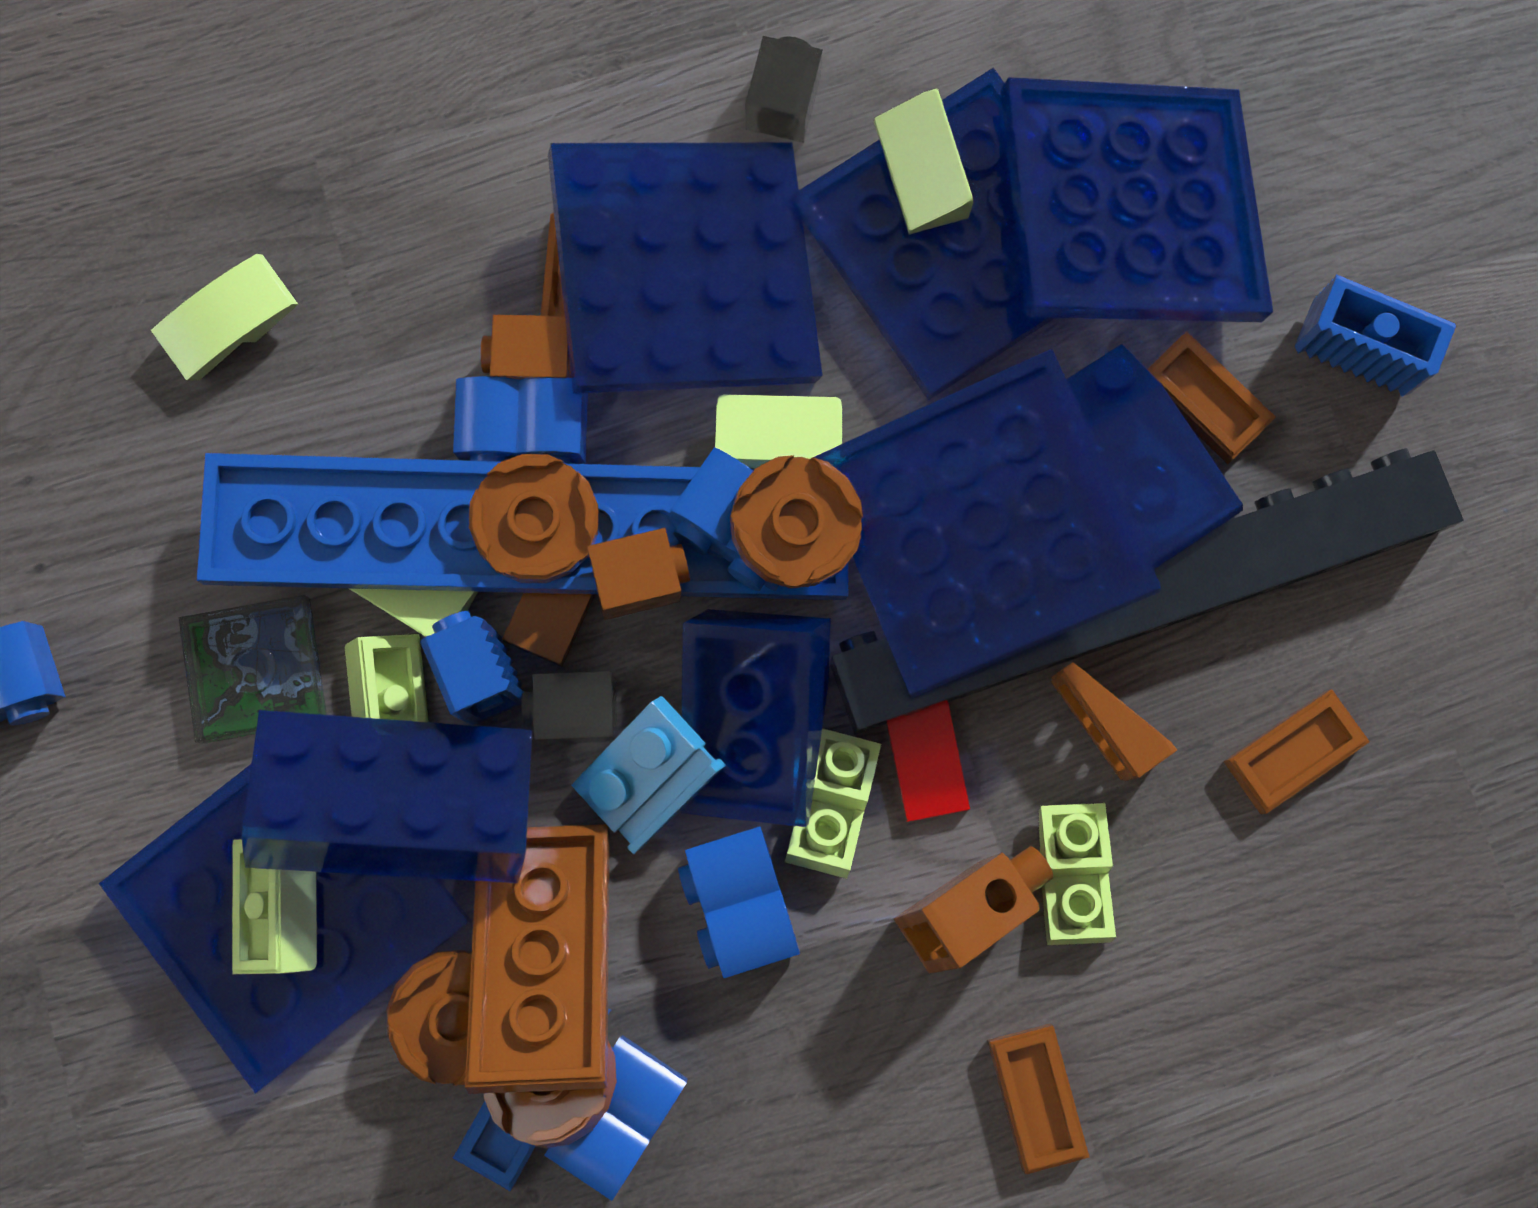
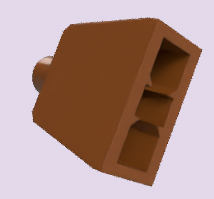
[893,846,1053,974]

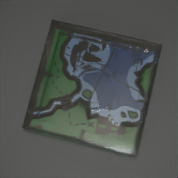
[178,595,328,744]

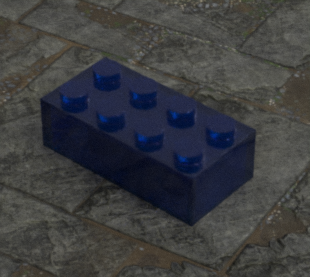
[241,710,532,883]

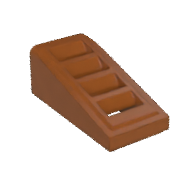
[1051,662,1177,781]

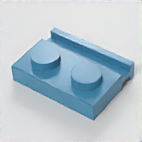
[571,696,726,854]

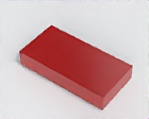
[887,700,970,822]

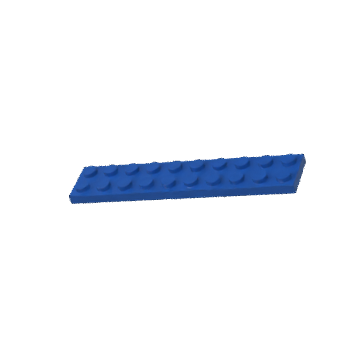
[197,453,849,600]

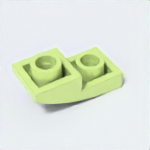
[151,254,298,380]
[785,728,881,879]
[1039,803,1116,945]

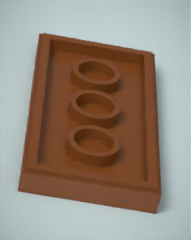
[465,824,610,1094]

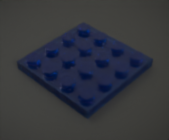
[791,67,1135,401]
[1000,77,1273,323]
[548,142,823,394]
[814,349,1162,697]
[99,718,472,1094]

